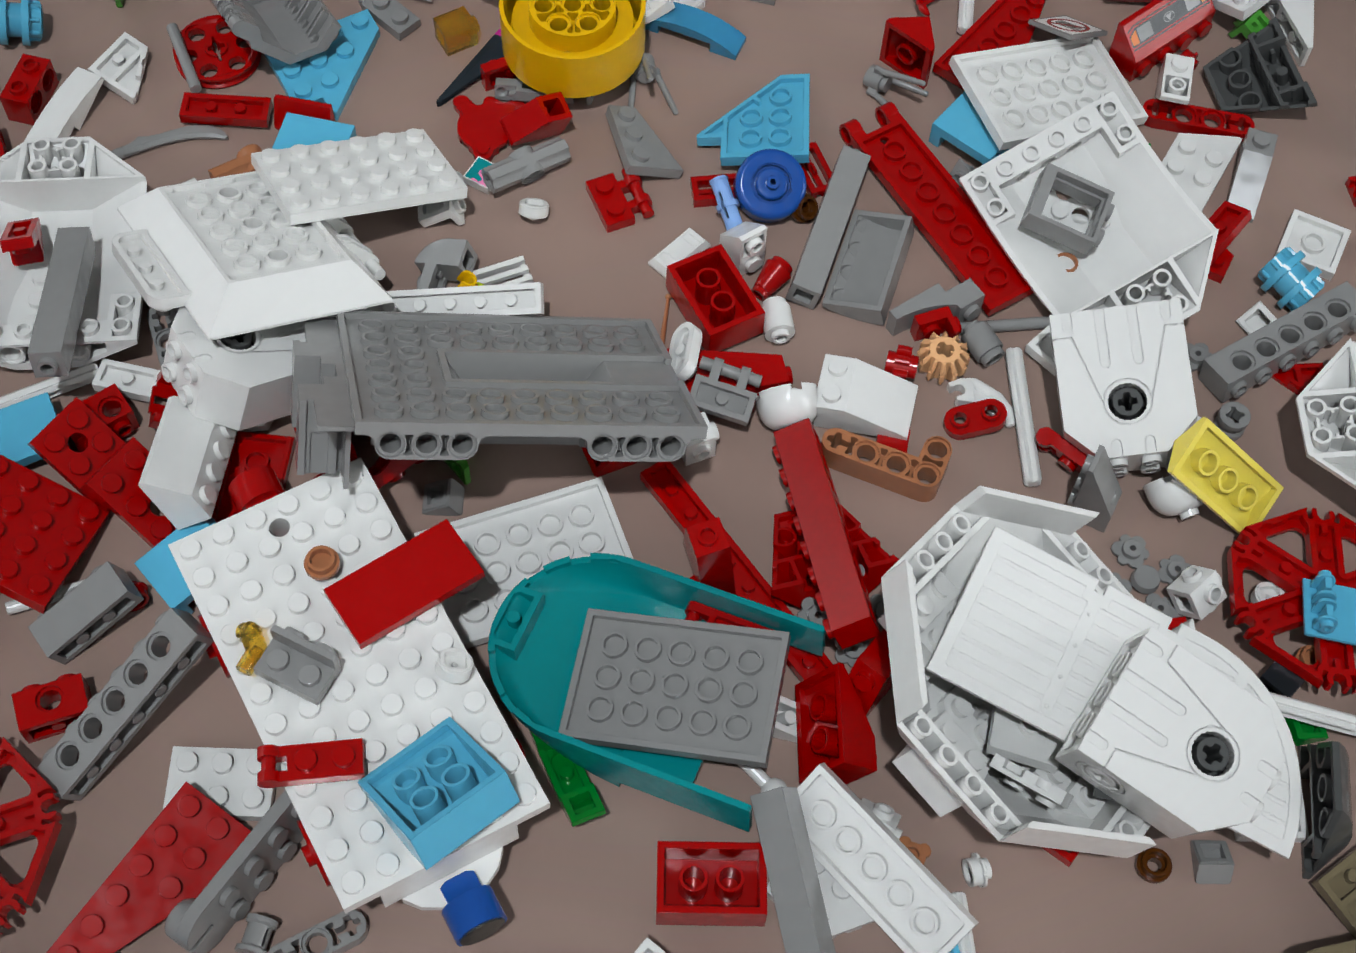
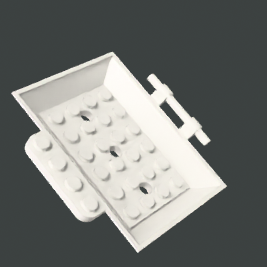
[112,171,393,341]

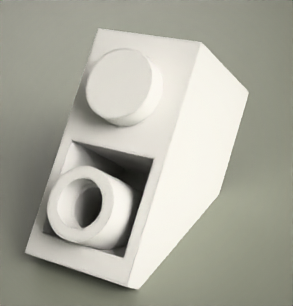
[1155,53,1195,105]
[719,221,768,275]

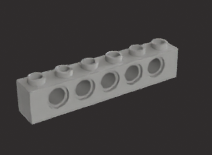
[1198,281,1356,403]
[36,607,214,801]

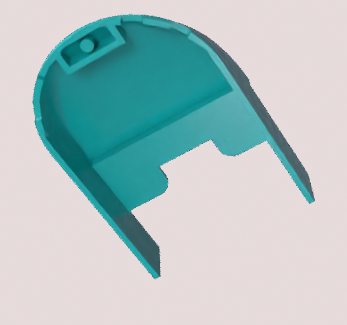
[488,553,826,832]

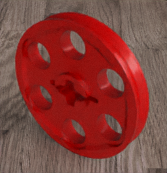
[173,15,262,89]

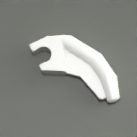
[947,378,1016,428]

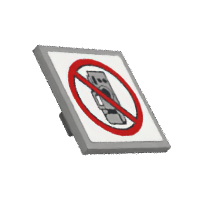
[1028,15,1108,40]

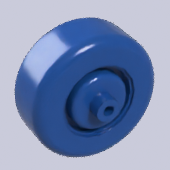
[733,149,807,223]

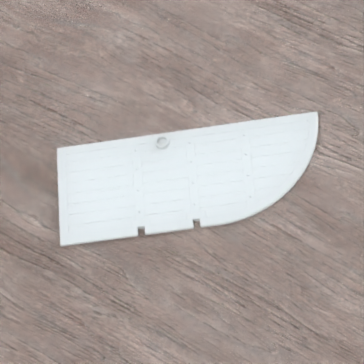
[925,526,1302,859]

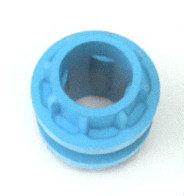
[0,0,43,46]
[1258,247,1325,311]

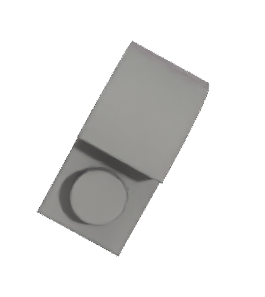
[414,238,478,289]

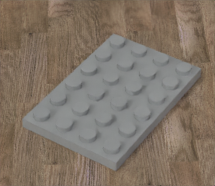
[558,608,791,768]

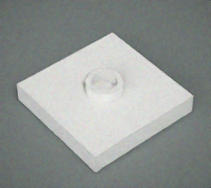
[986,706,1062,774]

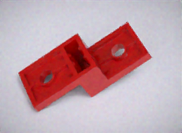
[27,397,176,548]

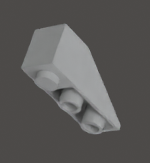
[1067,445,1122,533]

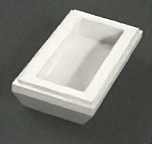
[648,227,711,278]

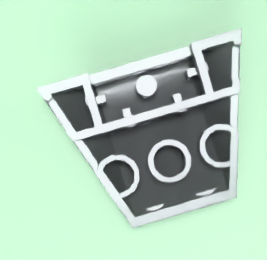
[1203,16,1317,114]
[1297,741,1353,879]

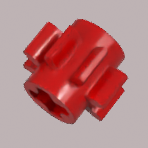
[884,344,919,380]

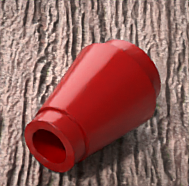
[751,256,793,301]

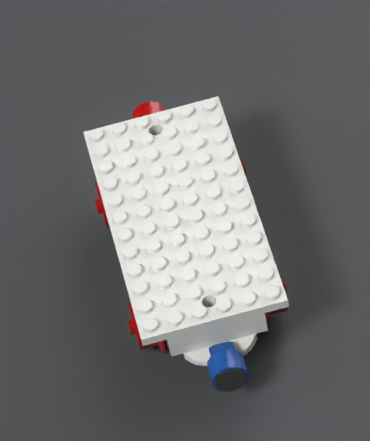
[168,457,551,946]

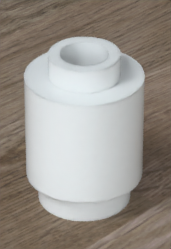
[762,296,795,344]

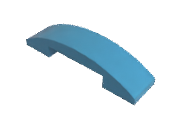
[645,2,746,60]

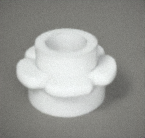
[962,853,992,888]

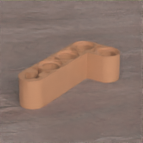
[821,428,952,502]

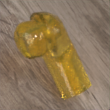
[235,621,267,676]

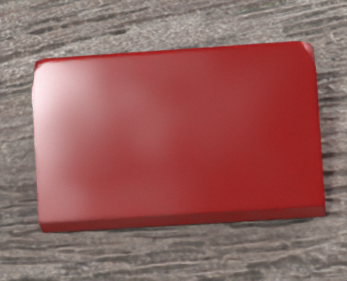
[274,94,336,130]

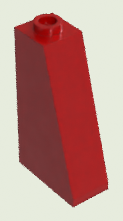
[667,348,793,412]
[683,517,736,594]

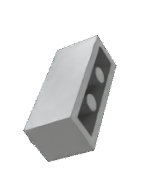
[28,561,144,665]

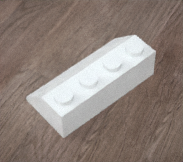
[138,395,237,530]

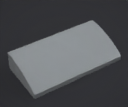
[822,210,915,326]

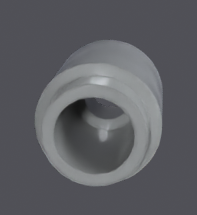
[961,320,1005,367]

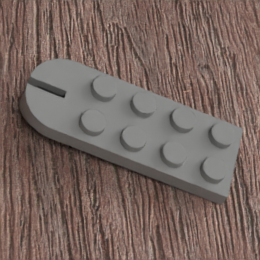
[164,790,304,953]

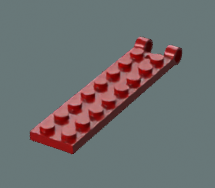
[839,102,1034,317]

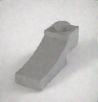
[886,278,985,336]

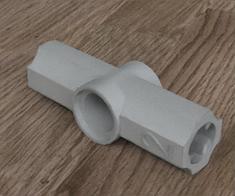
[481,136,571,194]

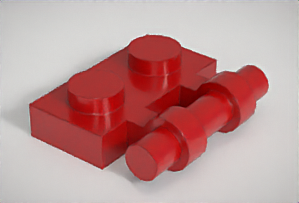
[586,168,654,233]

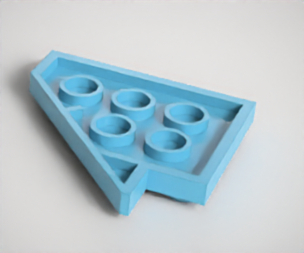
[264,9,380,121]
[697,74,810,166]

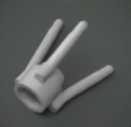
[628,53,679,115]
[863,64,929,105]

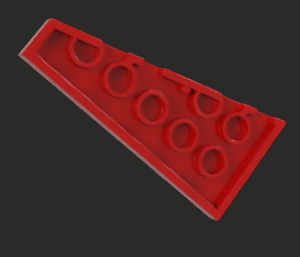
[933,0,1046,90]
[46,781,251,953]

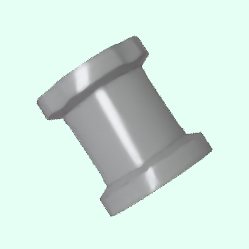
[234,913,278,953]

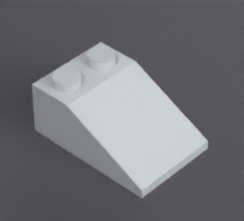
[813,354,918,441]

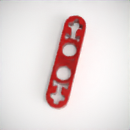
[1143,99,1255,143]

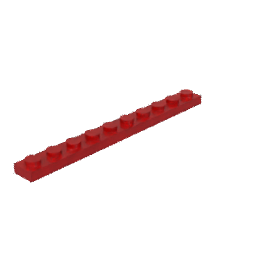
[640,462,833,682]

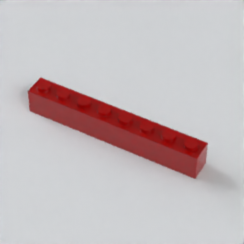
[772,418,881,649]

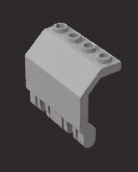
[211,0,342,65]

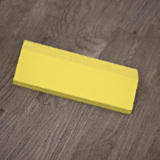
[1167,417,1284,534]

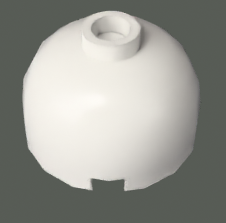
[755,382,818,431]
[1143,475,1204,520]

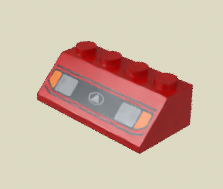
[1109,0,1216,82]

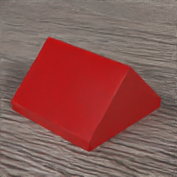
[879,16,935,89]

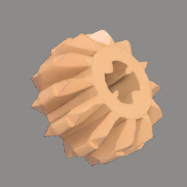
[916,331,970,385]

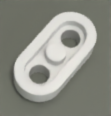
[669,322,702,381]

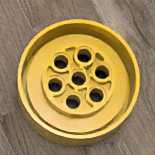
[499,0,646,98]

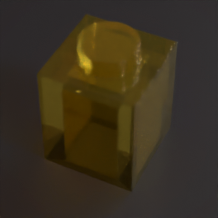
[433,6,480,56]

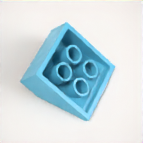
[358,717,520,870]

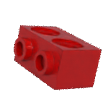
[0,54,59,125]
[57,384,140,452]

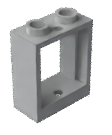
[1019,163,1115,255]

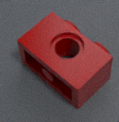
[11,673,92,744]

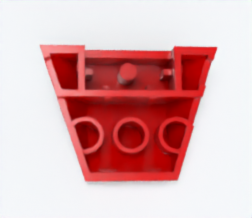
[771,504,899,608]

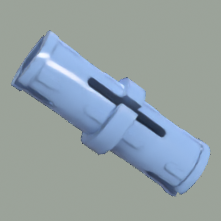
[709,175,743,231]

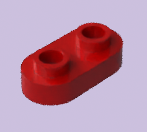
[944,399,1007,440]

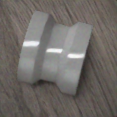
[1213,401,1251,441]

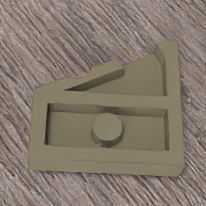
[1312,848,1356,940]

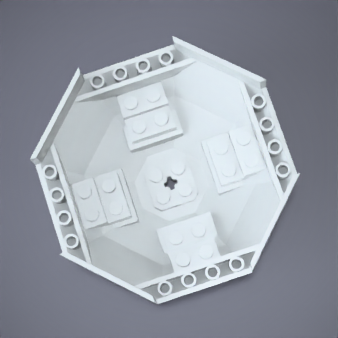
[877,486,1195,858]

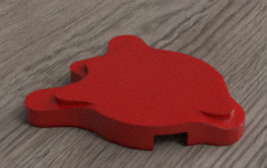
[453,95,525,162]

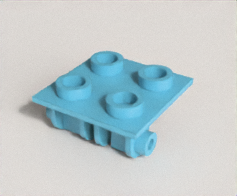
[1302,570,1356,646]

